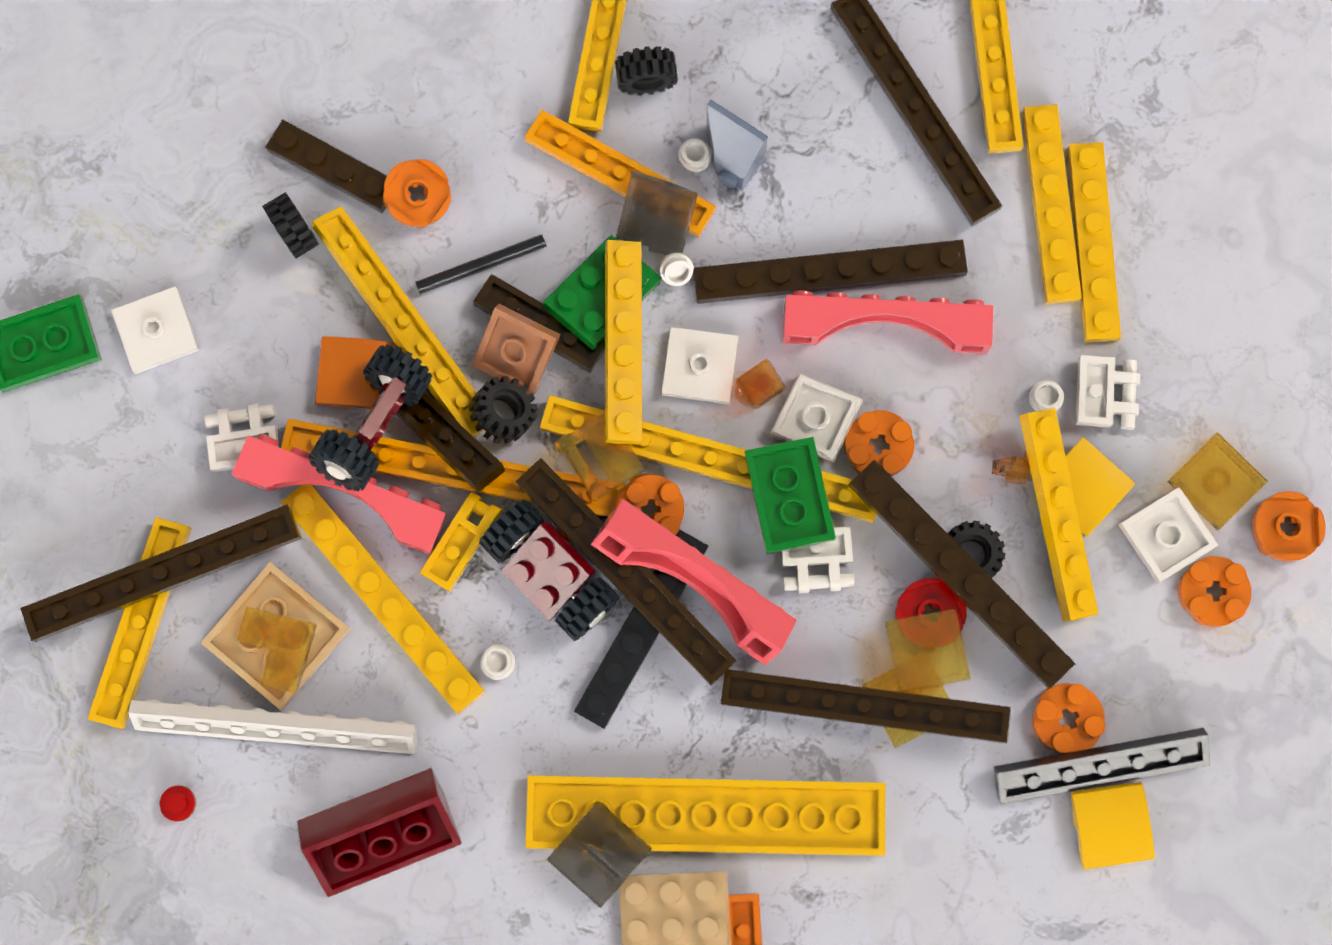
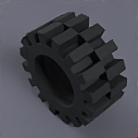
[615,46,678,96]
[262,192,319,259]
[469,376,538,444]
[948,521,1006,578]

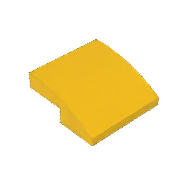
[1066,437,1136,537]
[1071,782,1155,870]

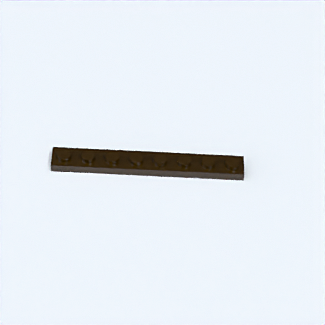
[830,0,1002,226]
[693,239,968,304]
[515,458,737,686]
[848,459,1076,689]
[20,504,302,642]
[721,669,1011,744]

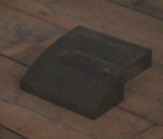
[616,171,698,255]
[546,801,652,908]

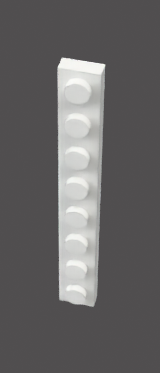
[128,699,417,754]

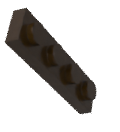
[265,119,387,214]
[473,274,605,373]
[395,392,505,493]

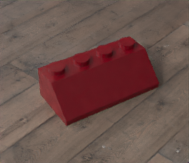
[297,768,462,897]

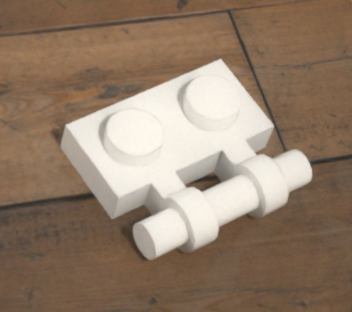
[1075,355,1140,430]
[204,403,280,472]
[781,527,854,594]

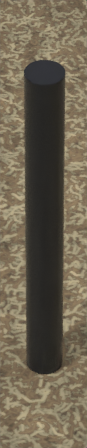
[415,234,547,294]

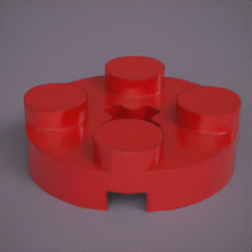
[895,578,967,650]

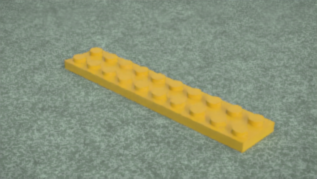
[525,776,886,856]

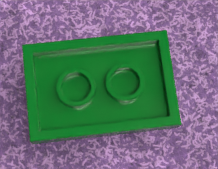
[542,235,662,351]
[0,294,102,393]
[744,437,836,555]

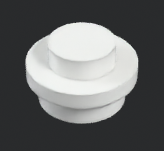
[678,138,712,172]
[659,252,694,286]
[1029,380,1064,411]
[480,645,516,680]

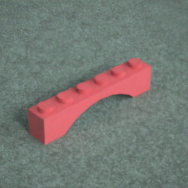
[783,291,993,354]
[232,434,446,555]
[591,499,796,665]

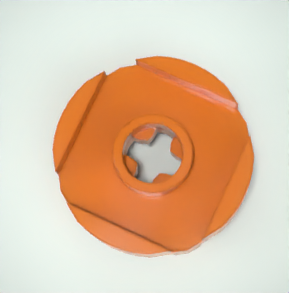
[382,159,451,228]
[844,410,914,477]
[614,473,684,535]
[1251,491,1326,562]
[1178,556,1252,627]
[1031,683,1105,753]

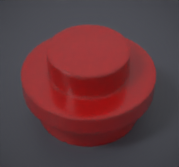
[159,785,196,821]

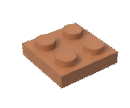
[472,304,561,395]

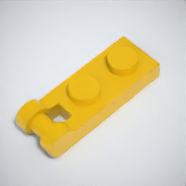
[420,492,502,593]

